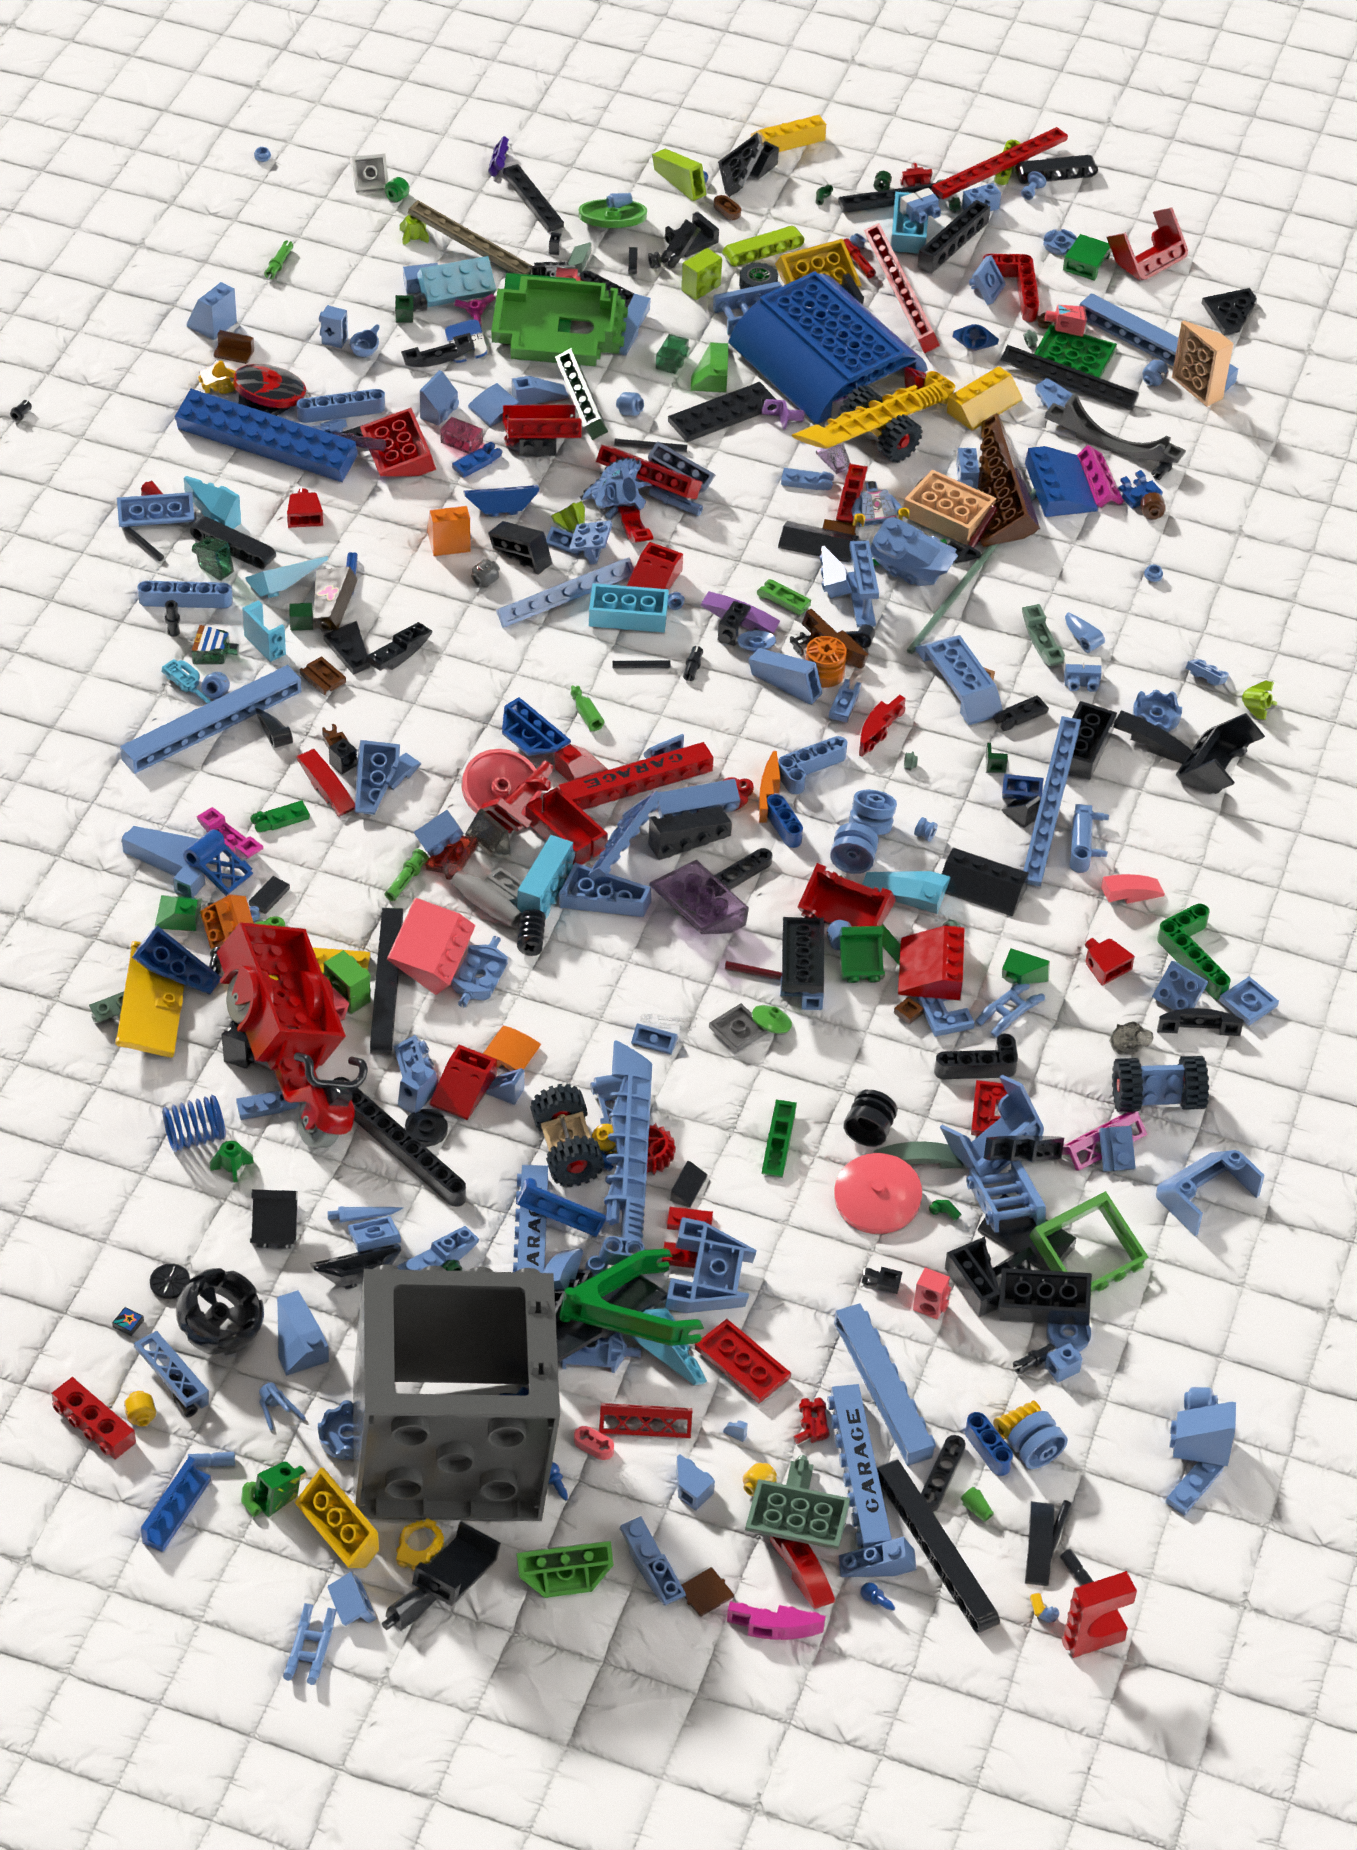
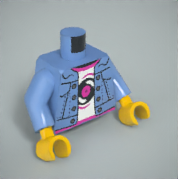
[851,481,909,527]

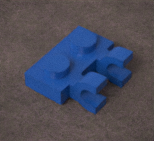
[1118,470,1163,509]

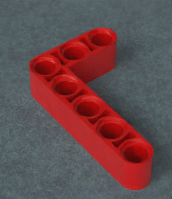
[982,254,1039,322]

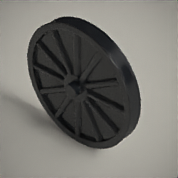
[149,1263,190,1299]

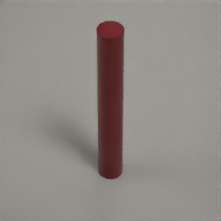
[968,505,998,548]
[725,961,782,980]

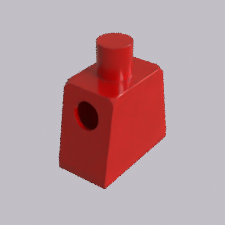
[287,488,323,528]
[1085,938,1135,986]

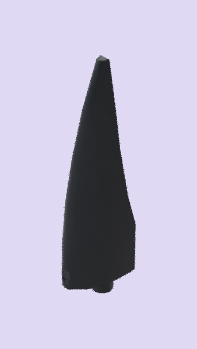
[382,1587,437,1631]

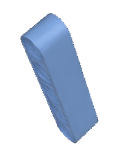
[297,389,385,423]
[137,581,233,608]

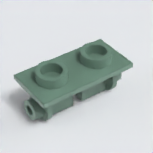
[89,991,124,1023]
[786,1455,814,1489]

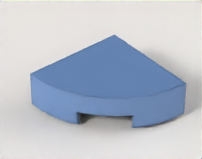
[723,1421,748,1442]

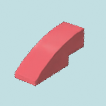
[1101,874,1165,904]

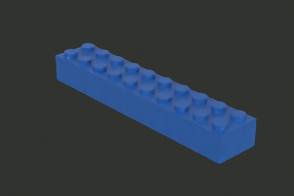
[174,389,358,483]

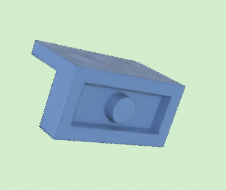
[327,1572,377,1626]

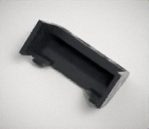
[1176,713,1265,794]

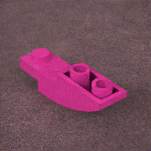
[727,1602,826,1640]

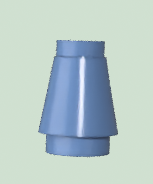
[606,193,633,208]

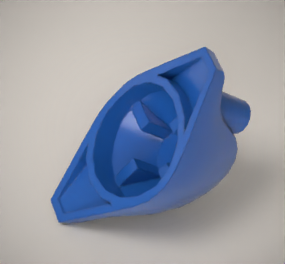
[952,324,999,350]

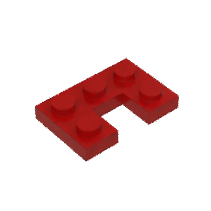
[971,1080,1007,1136]
[662,1207,713,1268]

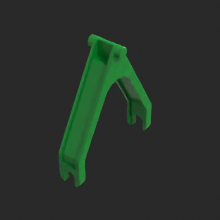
[560,1249,704,1346]

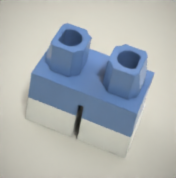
[900,188,941,223]
[1062,656,1102,692]

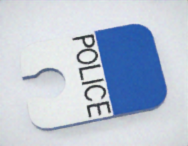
[445,319,487,363]

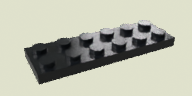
[668,382,777,443]
[782,917,824,994]

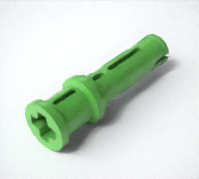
[384,849,429,901]

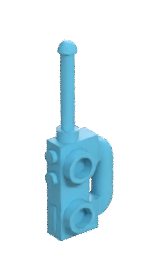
[161,659,211,704]

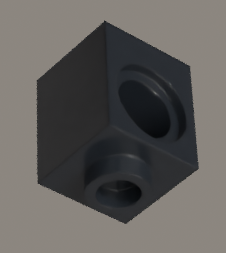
[328,738,357,775]

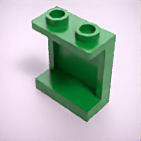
[1063,234,1111,281]
[839,926,885,983]

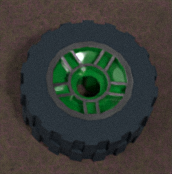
[739,262,778,289]

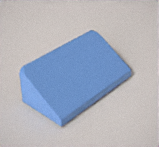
[546,526,582,556]
[643,733,684,759]
[631,1023,679,1055]

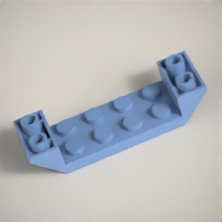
[915,635,1003,725]

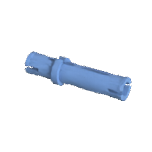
[649,485,703,516]

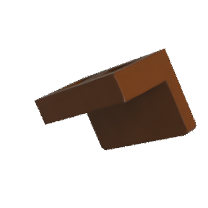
[213,330,254,364]

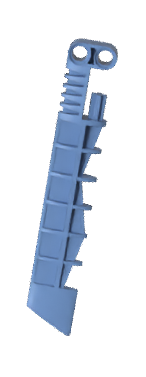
[599,1040,652,1265]

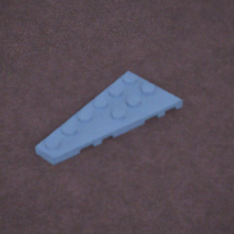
[588,791,662,880]

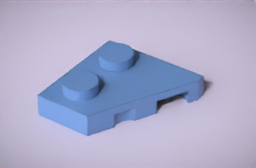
[1035,378,1073,409]

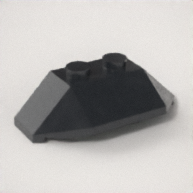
[310,1243,402,1289]

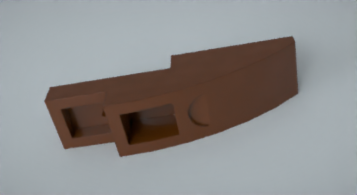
[802,608,869,669]

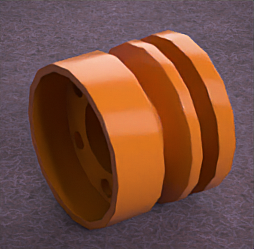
[806,636,847,688]

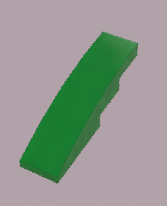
[761,1099,797,1178]

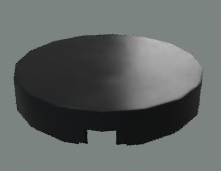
[405,1108,448,1147]

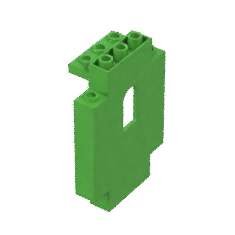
[491,276,628,367]

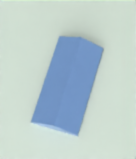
[117,492,195,527]

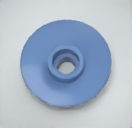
[737,630,776,652]

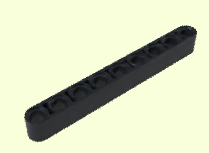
[370,907,403,1055]
[333,1077,466,1207]
[877,1459,1000,1634]

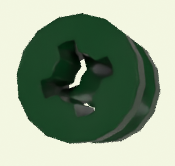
[873,170,892,191]

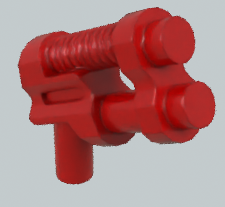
[793,1397,830,1444]

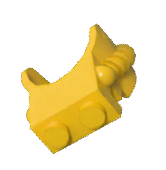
[198,361,236,394]
[396,1518,444,1572]

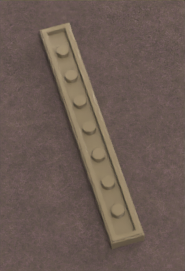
[408,200,532,275]

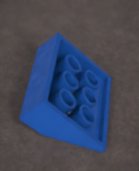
[1025,446,1098,517]

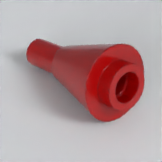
[141,480,163,496]

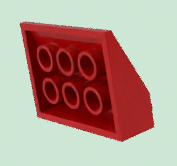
[360,407,436,476]
[898,926,965,1001]

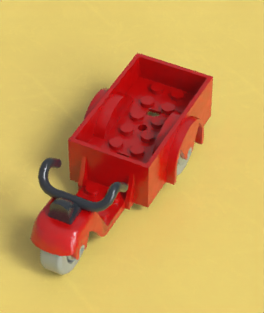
[217,922,368,1148]

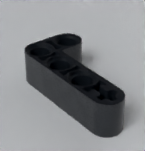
[934,1033,1018,1080]

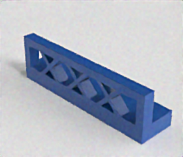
[140,1456,211,1552]

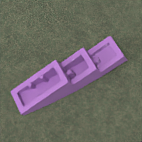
[700,591,780,634]

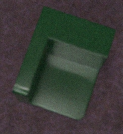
[395,295,413,323]
[289,603,313,631]
[985,743,1008,773]

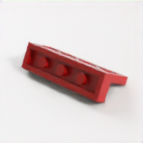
[599,1403,693,1438]

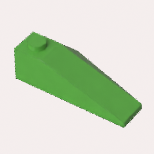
[691,342,728,393]

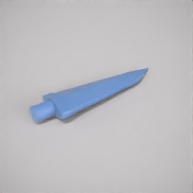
[327,1206,404,1223]

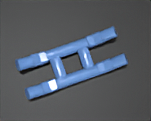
[975,983,1045,1038]
[283,1603,337,1685]

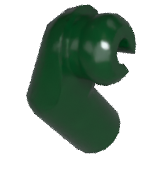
[815,184,833,205]

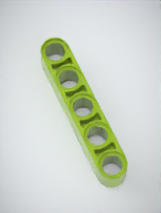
[722,226,805,267]

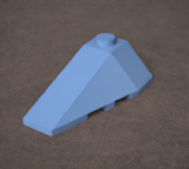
[277,1290,329,1376]

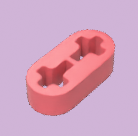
[574,1426,614,1460]

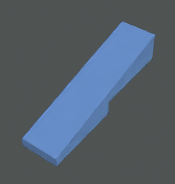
[619,294,651,356]

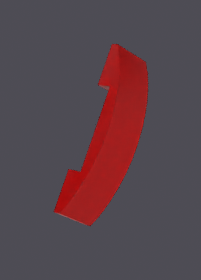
[618,505,653,543]

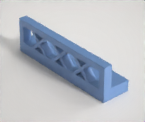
[134,1331,209,1409]

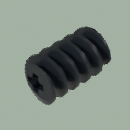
[517,909,546,956]

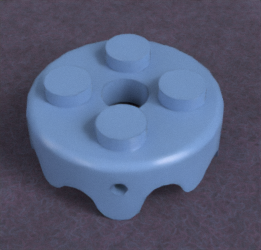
[1132,689,1182,732]
[318,1400,354,1460]

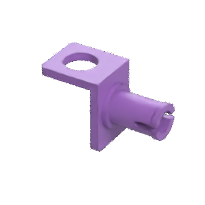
[762,399,804,429]

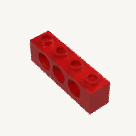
[51,1376,136,1460]

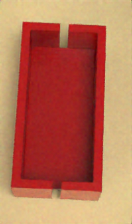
[525,787,608,865]

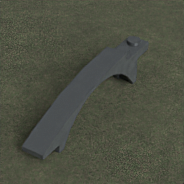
[1044,394,1186,463]

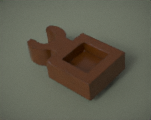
[322,723,350,749]

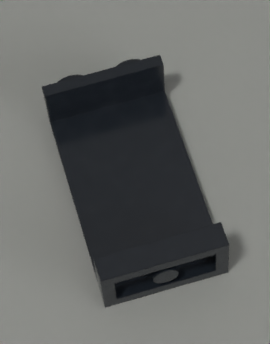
[412,1521,501,1606]

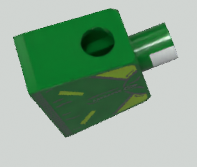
[254,1461,307,1517]

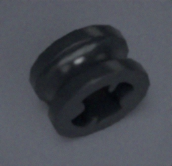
[648,251,661,268]

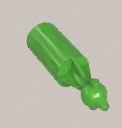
[570,685,605,731]

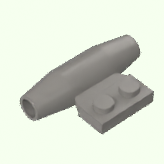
[452,867,522,927]

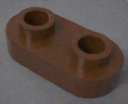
[713,195,742,220]

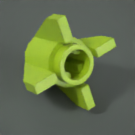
[399,215,429,245]
[551,501,585,534]
[1242,680,1277,720]

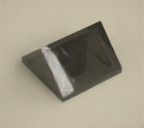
[465,808,511,859]

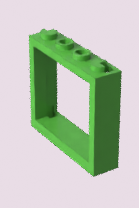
[1029,1191,1149,1295]

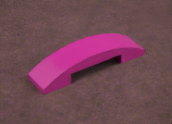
[196,807,264,859]

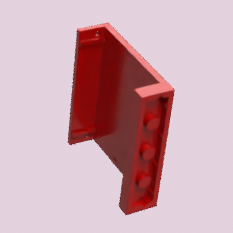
[503,405,582,438]

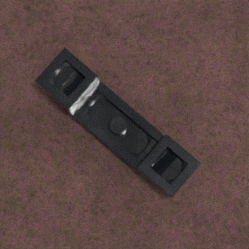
[401,333,475,367]
[1157,1008,1244,1036]
[1025,1501,1054,1586]

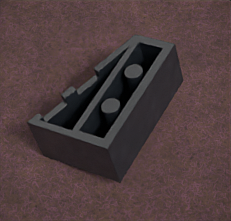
[488,521,553,575]
[944,1237,1000,1317]

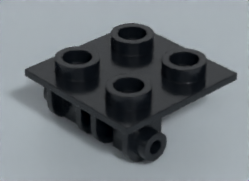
[527,262,575,277]

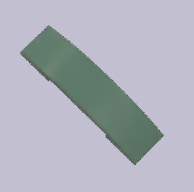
[1021,604,1066,666]
[874,1141,962,1169]

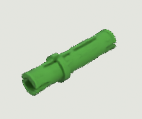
[264,240,294,280]

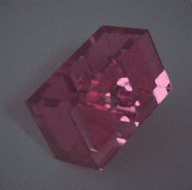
[440,417,483,454]

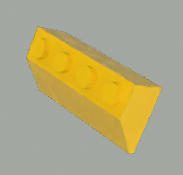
[750,115,826,152]
[946,366,1023,431]
[294,1467,379,1568]

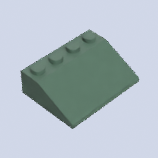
[745,1479,850,1550]

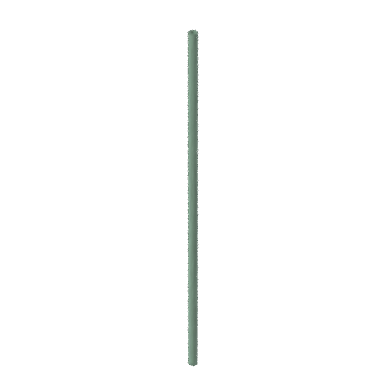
[906,488,1037,654]

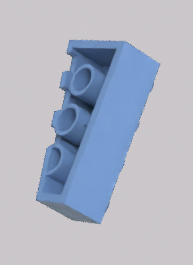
[559,863,652,917]

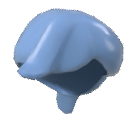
[349,324,380,357]

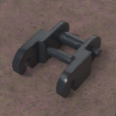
[790,632,810,656]

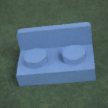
[393,1035,434,1077]

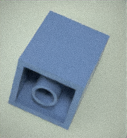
[186,282,237,340]
[1169,1401,1236,1466]

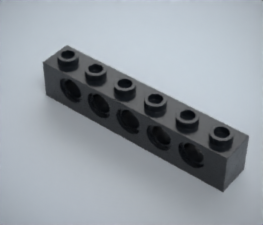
[917,200,991,274]

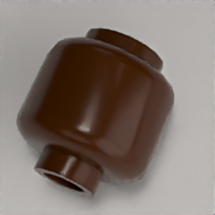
[1141,492,1166,520]

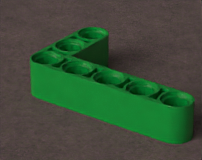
[1157,903,1231,1000]

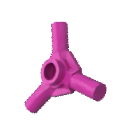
[454,293,495,326]

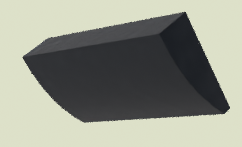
[977,1194,1077,1271]

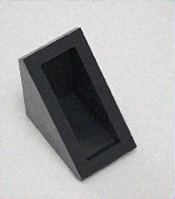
[1002,795,1041,828]

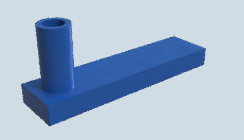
[517,1178,606,1237]

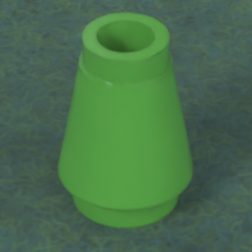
[960,1487,994,1522]

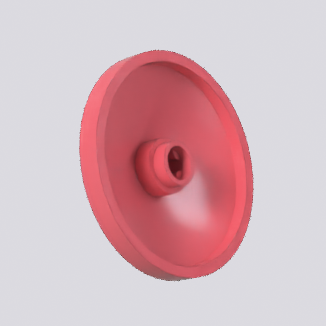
[461,749,542,823]
[834,1153,922,1234]

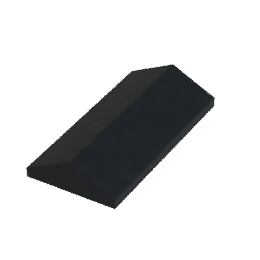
[778,521,859,563]

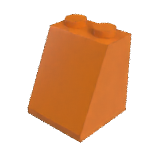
[427,506,471,556]

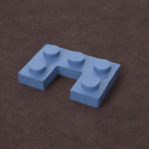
[916,997,975,1037]

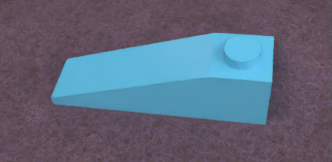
[183,476,241,529]
[245,556,328,598]
[862,871,950,914]
[632,1308,707,1385]

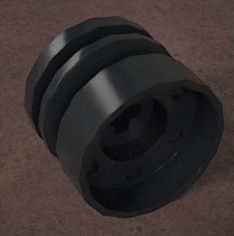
[843,1089,898,1147]

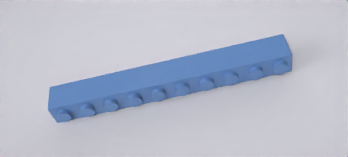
[1079,293,1239,393]
[120,665,301,774]

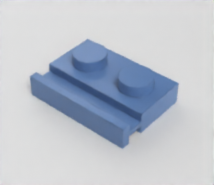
[312,419,348,434]
[1099,1126,1136,1172]

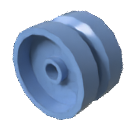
[849,789,897,835]
[830,823,879,874]
[1008,1411,1068,1469]

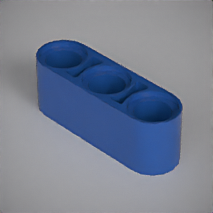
[767,794,803,848]
[965,1412,1013,1476]

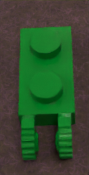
[250,800,310,833]

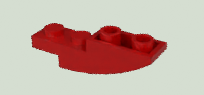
[859,694,906,757]
[770,1536,835,1609]

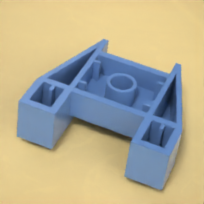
[665,1217,757,1313]

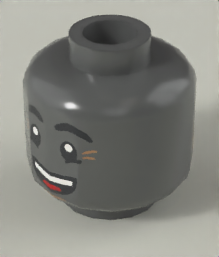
[471,559,500,587]

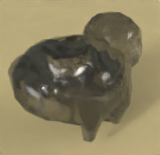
[1109,1021,1154,1055]

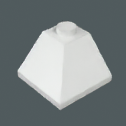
[350,153,389,191]

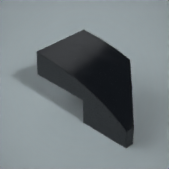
[948,541,982,563]

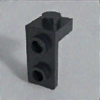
[717,601,751,646]

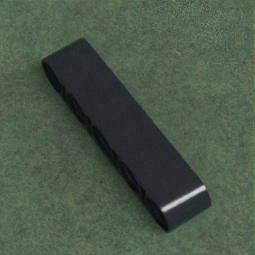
[1014,155,1098,184]
[190,516,276,569]

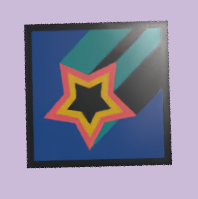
[112,1307,144,1337]

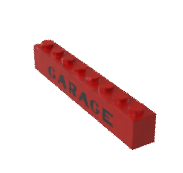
[558,742,714,810]

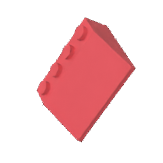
[387,898,476,995]

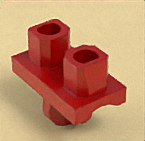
[900,163,933,187]

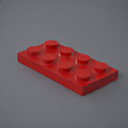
[695,1319,791,1404]

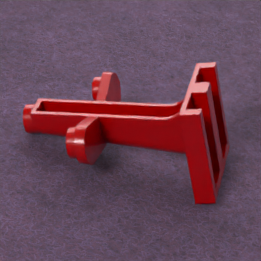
[479,761,553,834]

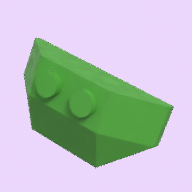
[516,1541,614,1598]

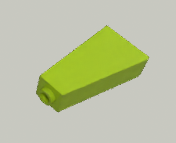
[652,148,707,201]

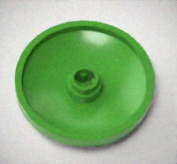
[578,199,647,228]

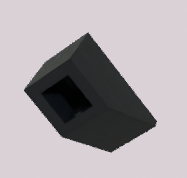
[749,141,779,180]

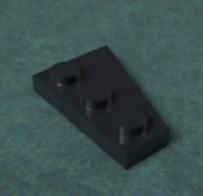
[323,621,370,675]

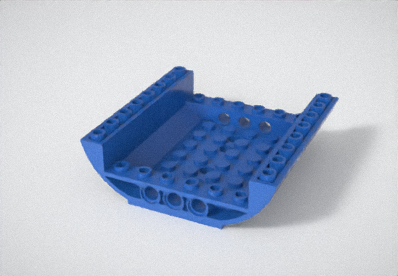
[728,271,928,425]

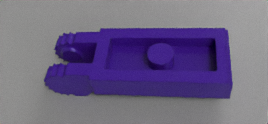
[488,136,509,177]

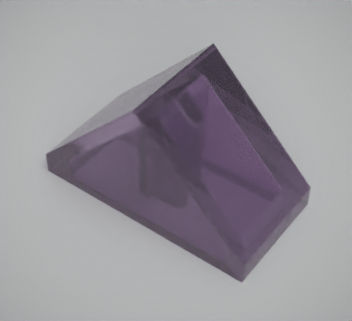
[816,442,851,474]

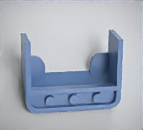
[939,1075,1044,1177]
[1156,1150,1265,1236]

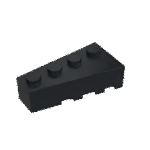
[648,806,732,860]
[221,1021,255,1069]

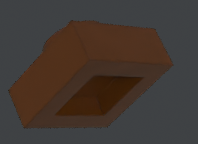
[894,997,924,1025]

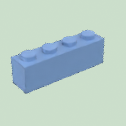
[657,779,740,818]

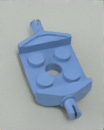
[451,936,508,1008]
[560,1332,641,1373]

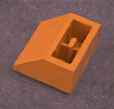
[200,894,254,949]

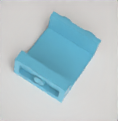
[242,600,286,662]

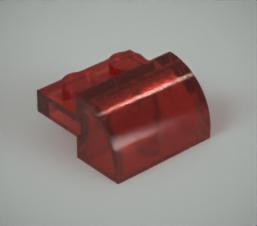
[425,835,478,880]

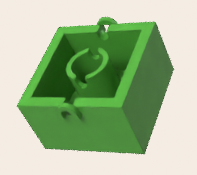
[322,950,371,1014]

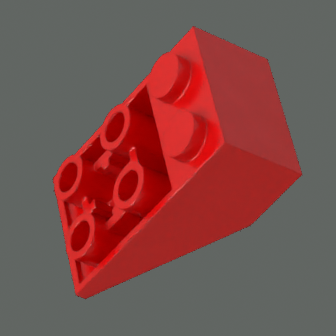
[627,542,684,590]
[429,1045,497,1120]

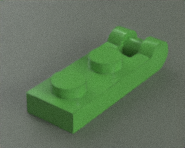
[757,579,811,615]

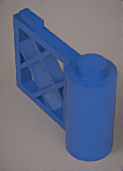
[183,829,253,896]

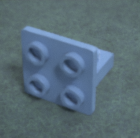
[569,520,612,564]

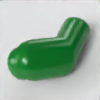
[929,1200,962,1221]

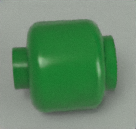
[384,177,410,202]

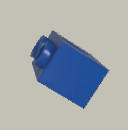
[1002,774,1044,801]

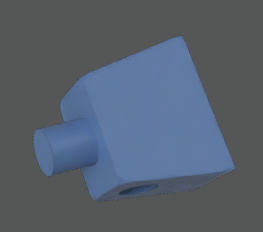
[398,1062,438,1113]

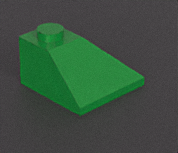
[155,895,202,931]
[1002,948,1050,984]

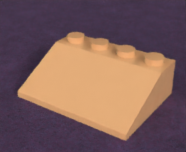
[1172,321,1233,406]
[903,470,996,545]

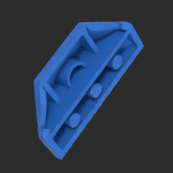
[463,485,540,517]
[502,697,571,756]

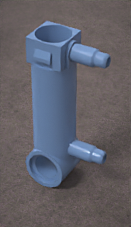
[1070,804,1109,873]

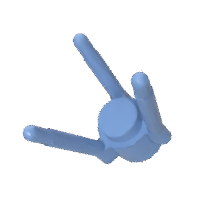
[259,1383,306,1430]

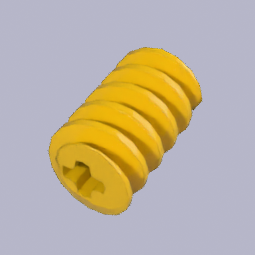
[993,1400,1042,1441]

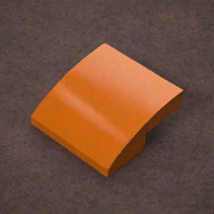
[483,1025,542,1071]

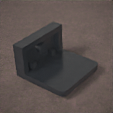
[520,438,556,456]

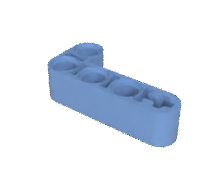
[778,736,848,794]

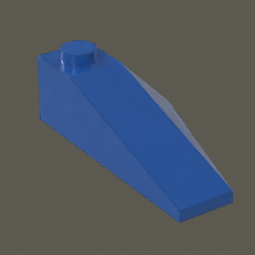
[132,926,222,995]

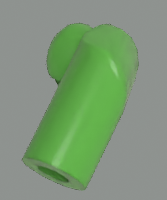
[241,1481,262,1517]

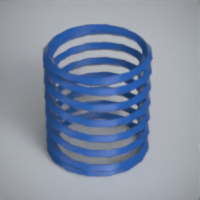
[162,1094,226,1152]

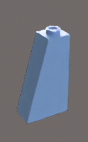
[748,648,823,705]
[121,826,199,876]

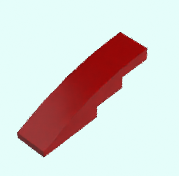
[836,464,868,523]
[296,748,355,817]

